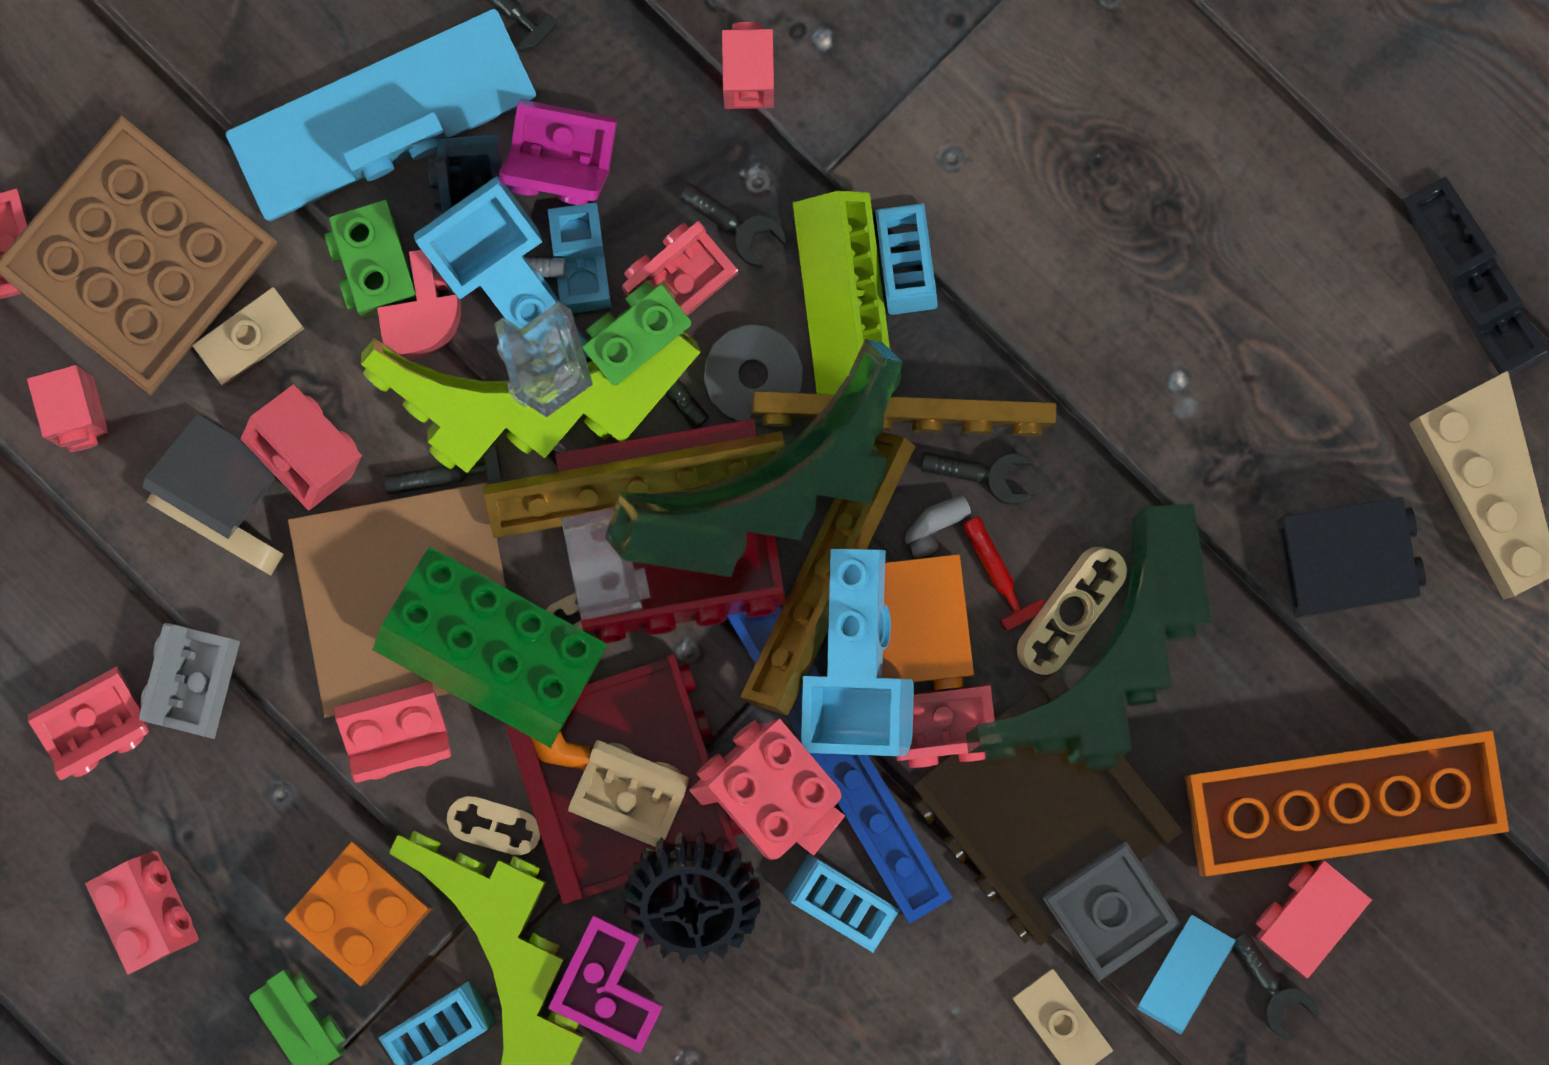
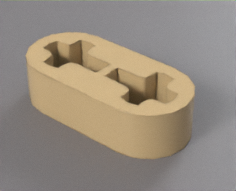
[447,796,541,855]

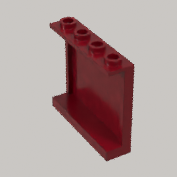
[555,419,787,643]
[505,654,744,905]

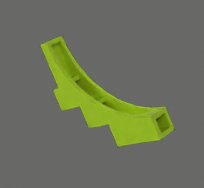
[361,331,700,473]
[389,830,585,1065]

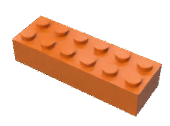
[1184,731,1509,876]

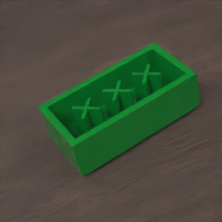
[372,546,608,748]

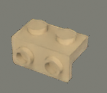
[568,740,690,847]

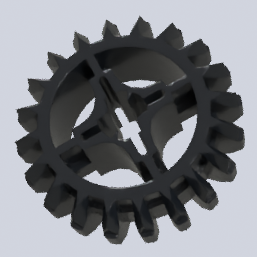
[623,831,761,964]

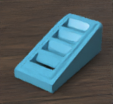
[875,203,938,315]
[783,854,900,953]
[379,980,496,1065]

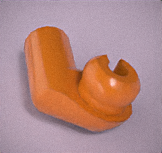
[531,731,590,770]

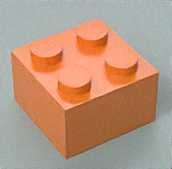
[284,842,433,986]

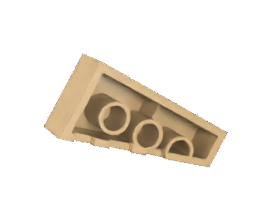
[1409,371,1549,600]

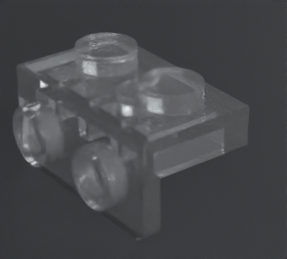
[494,301,593,417]

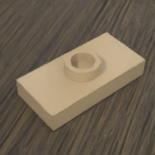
[192,287,304,387]
[1012,968,1113,1065]

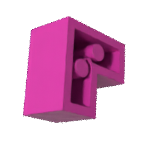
[548,915,664,1053]

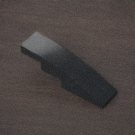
[1402,176,1548,378]

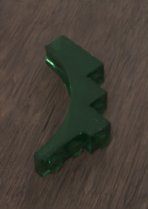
[605,339,903,577]
[966,503,1212,771]

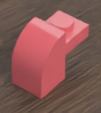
[377,250,461,360]

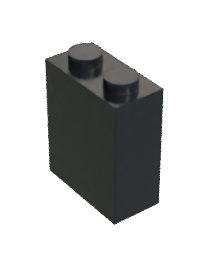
[1277,497,1426,619]

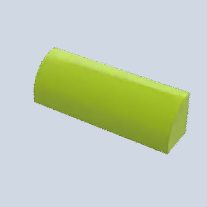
[793,191,895,396]

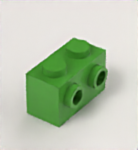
[324,200,417,319]

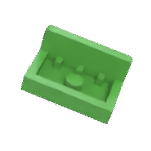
[582,280,691,385]
[249,968,346,1065]

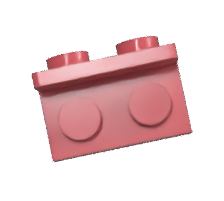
[334,682,452,783]

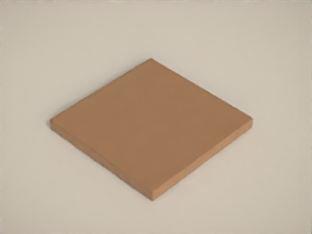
[0,115,278,396]
[288,483,506,718]

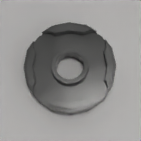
[704,325,803,425]

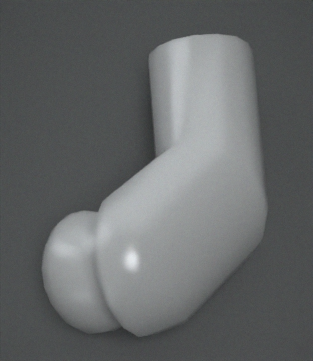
[905,495,971,559]

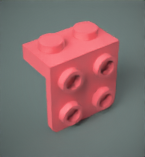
[689,718,841,860]

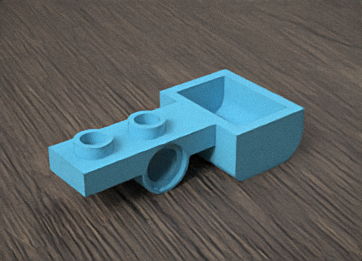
[414,176,588,376]
[801,549,914,756]

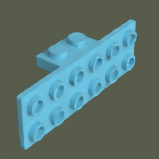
[226,9,537,222]

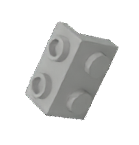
[139,623,240,739]

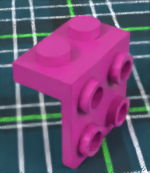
[499,99,618,205]

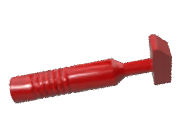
[962,516,1045,631]

